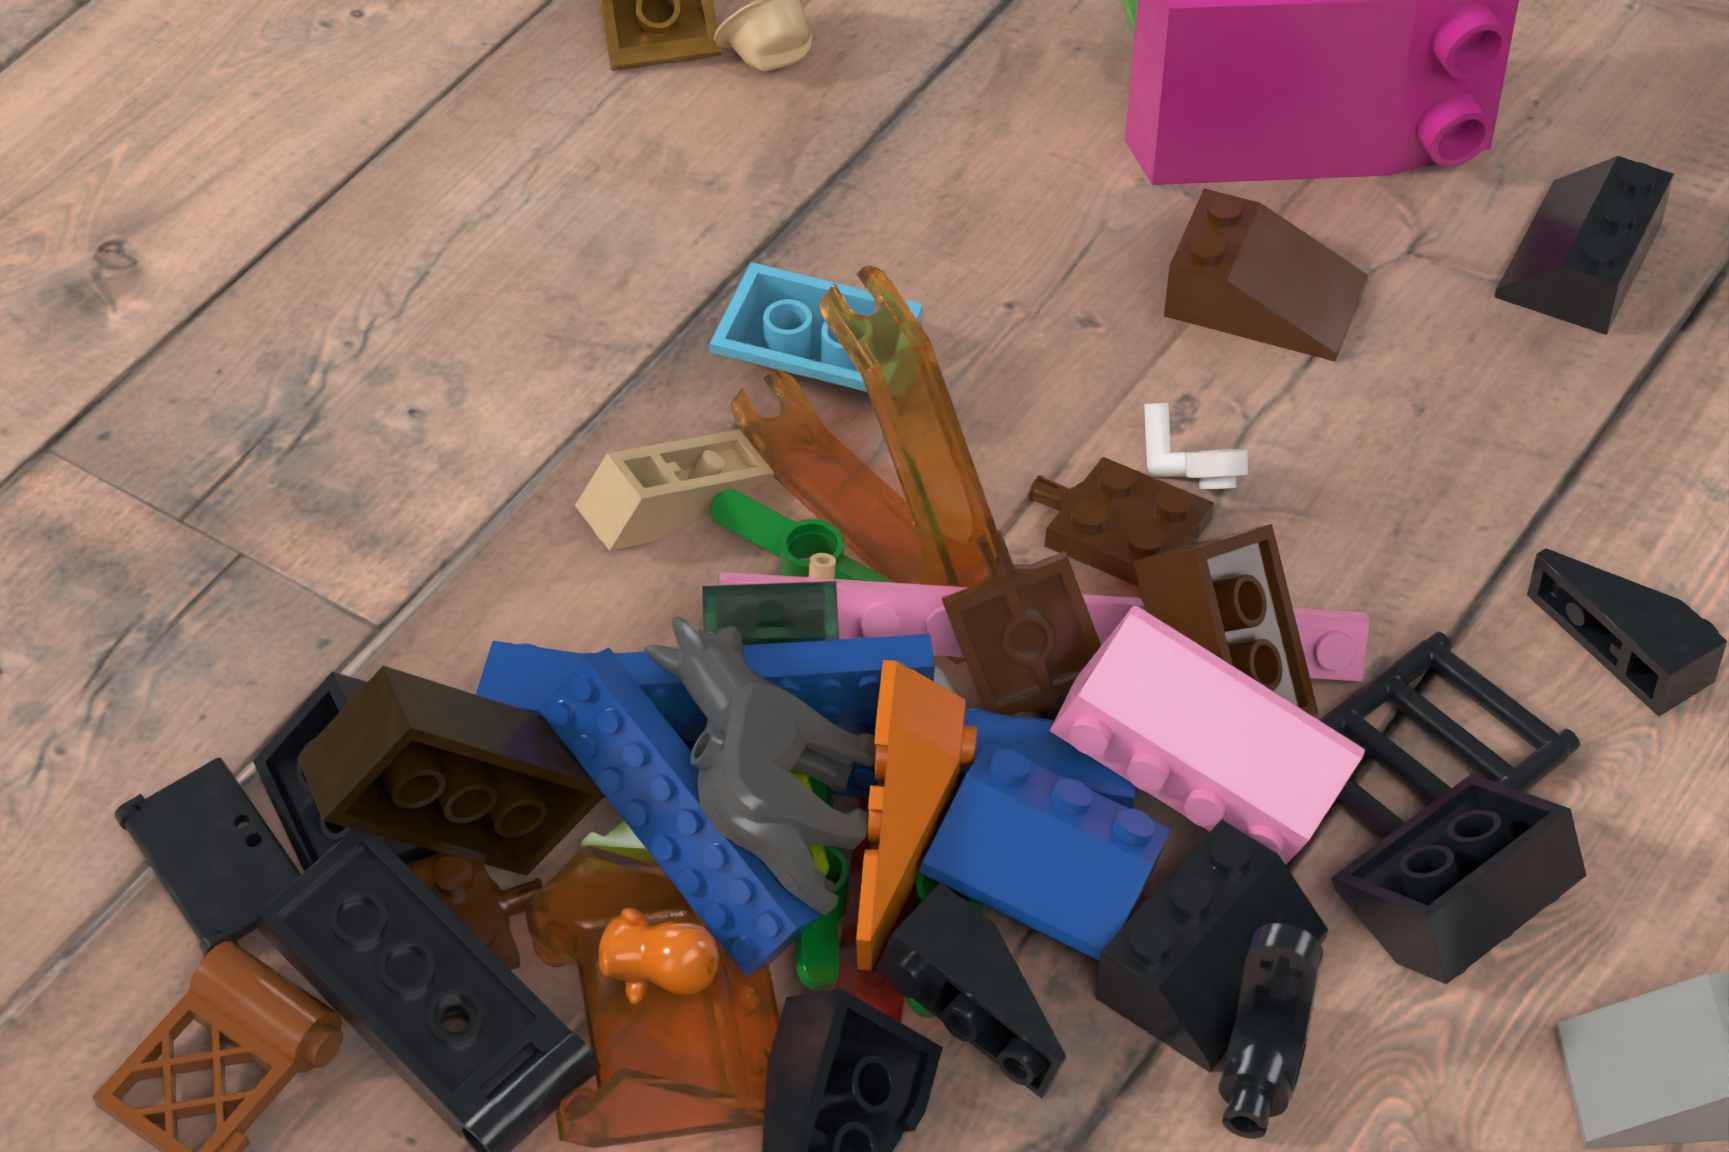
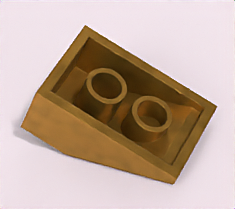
[599,0,722,71]

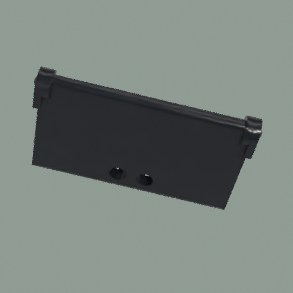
[114,757,301,955]

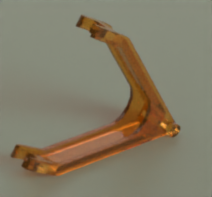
[731,266,998,665]

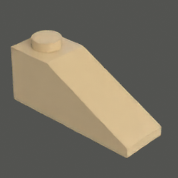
[575,429,775,551]

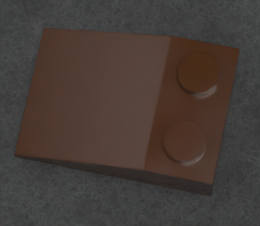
[1164,188,1368,362]

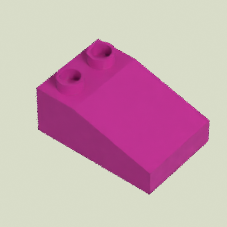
[1125,0,1519,185]

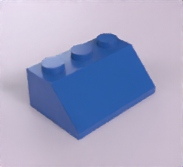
[919,740,1172,961]

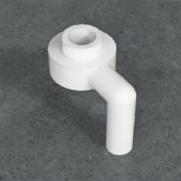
[1144,403,1249,489]

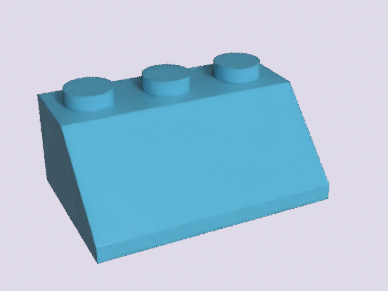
[709,262,923,396]

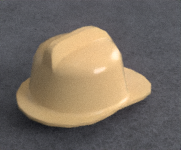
[713,0,813,71]

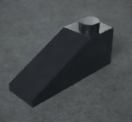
[1527,548,1727,717]

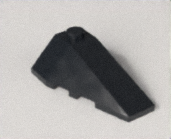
[762,988,943,1152]

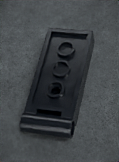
[257,829,601,1152]

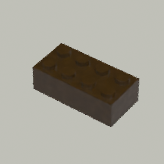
[298,665,605,876]

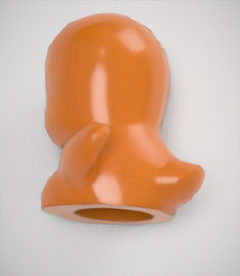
[598,908,719,1005]

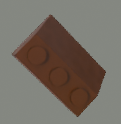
[1133,524,1319,717]

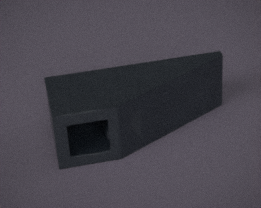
[876,882,1067,1099]

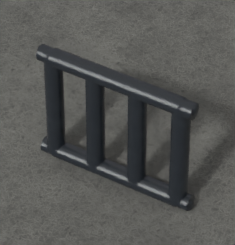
[1319,631,1580,839]

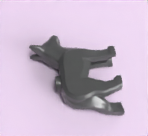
[644,617,876,915]

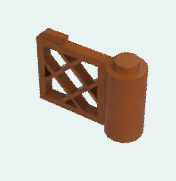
[92,941,343,1152]

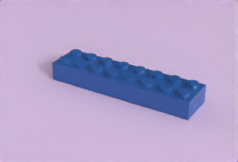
[614,634,935,735]
[538,648,820,977]

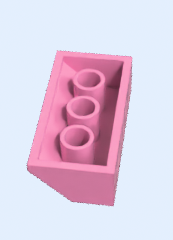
[1050,604,1365,865]

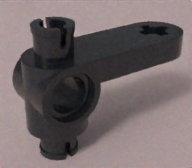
[1219,923,1324,1139]

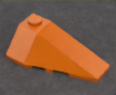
[856,660,978,971]

